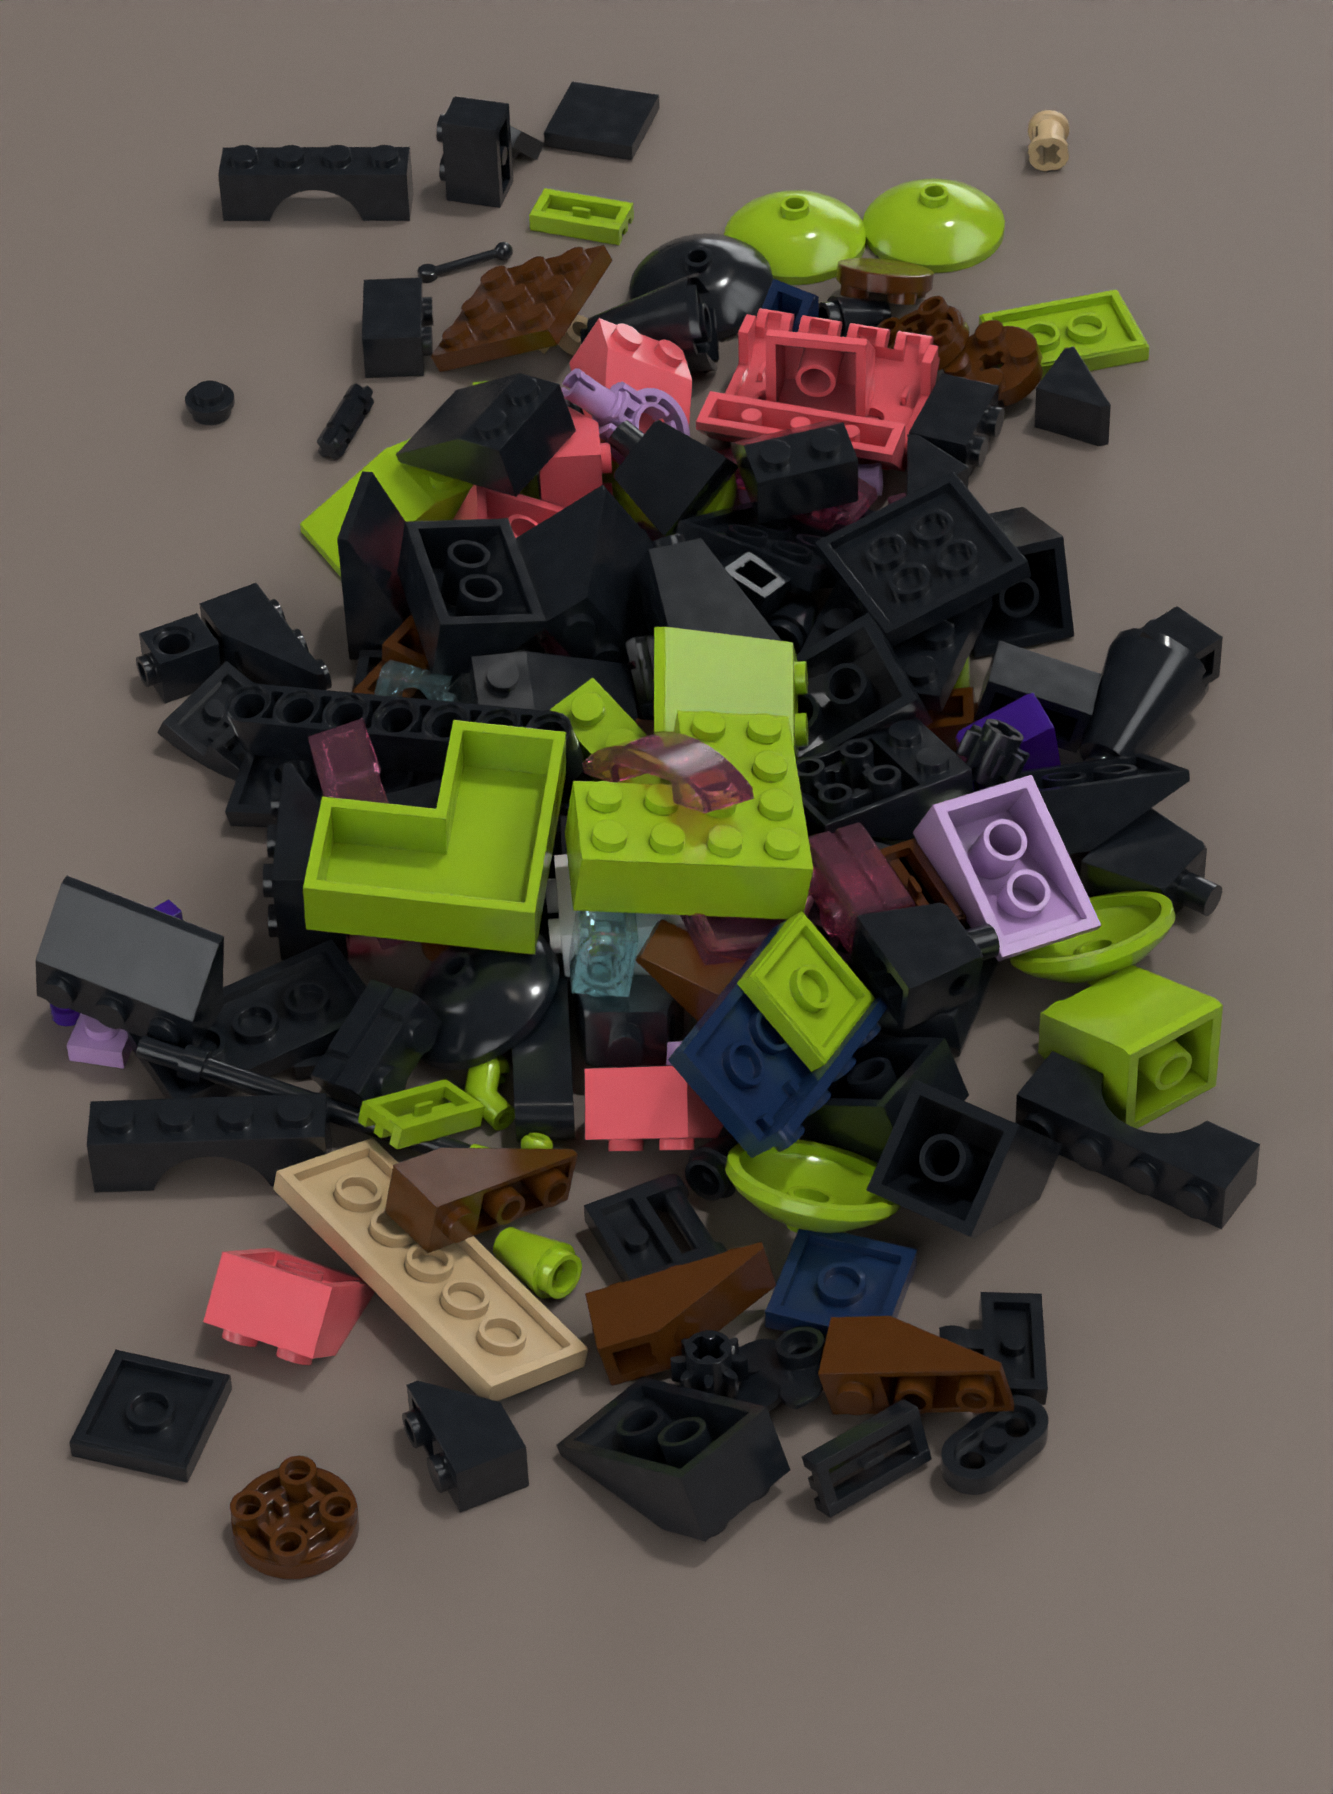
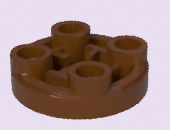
[836,258,934,305]
[877,296,970,371]
[230,1455,359,1579]

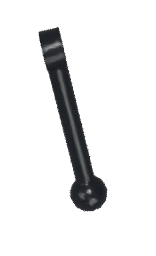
[418,242,513,283]

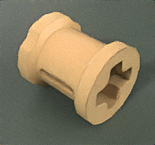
[1028,110,1069,171]

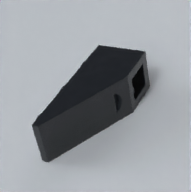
[199,583,332,690]

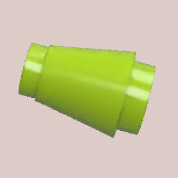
[493,1227,582,1299]

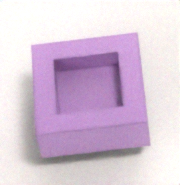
[67,1013,132,1069]

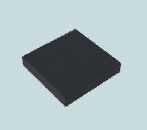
[544,81,660,160]
[69,1350,232,1483]

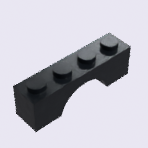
[218,145,414,221]
[1015,1051,1260,1229]
[86,1093,332,1193]

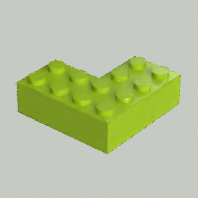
[565,710,813,919]
[303,720,566,955]

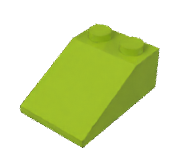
[300,437,473,577]

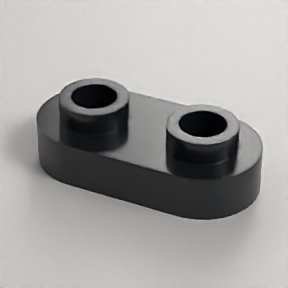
[941,1395,1049,1495]

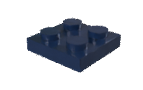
[765,1229,917,1339]

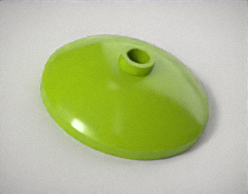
[863,178,1005,273]
[724,190,866,285]
[1009,891,1175,985]
[725,1139,901,1233]

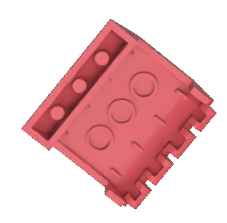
[696,308,940,472]

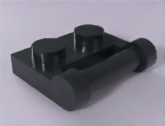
[584,1174,728,1282]

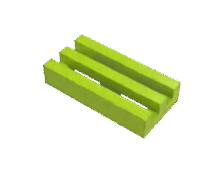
[529,188,634,245]
[358,1079,485,1150]

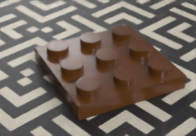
[431,245,613,372]

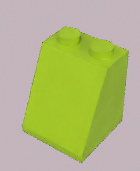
[654,627,808,760]
[1038,965,1223,1129]

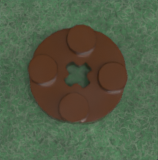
[943,320,1043,407]

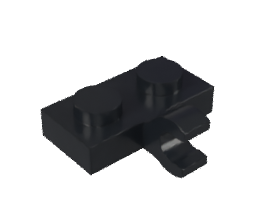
[939,1292,1048,1405]

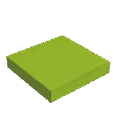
[737,911,875,1072]

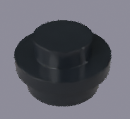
[185,380,235,425]

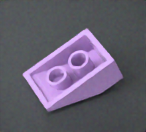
[913,775,1101,961]

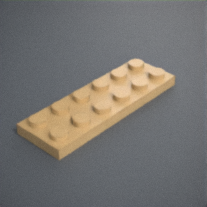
[273,1138,588,1401]

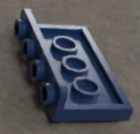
[668,919,888,1158]

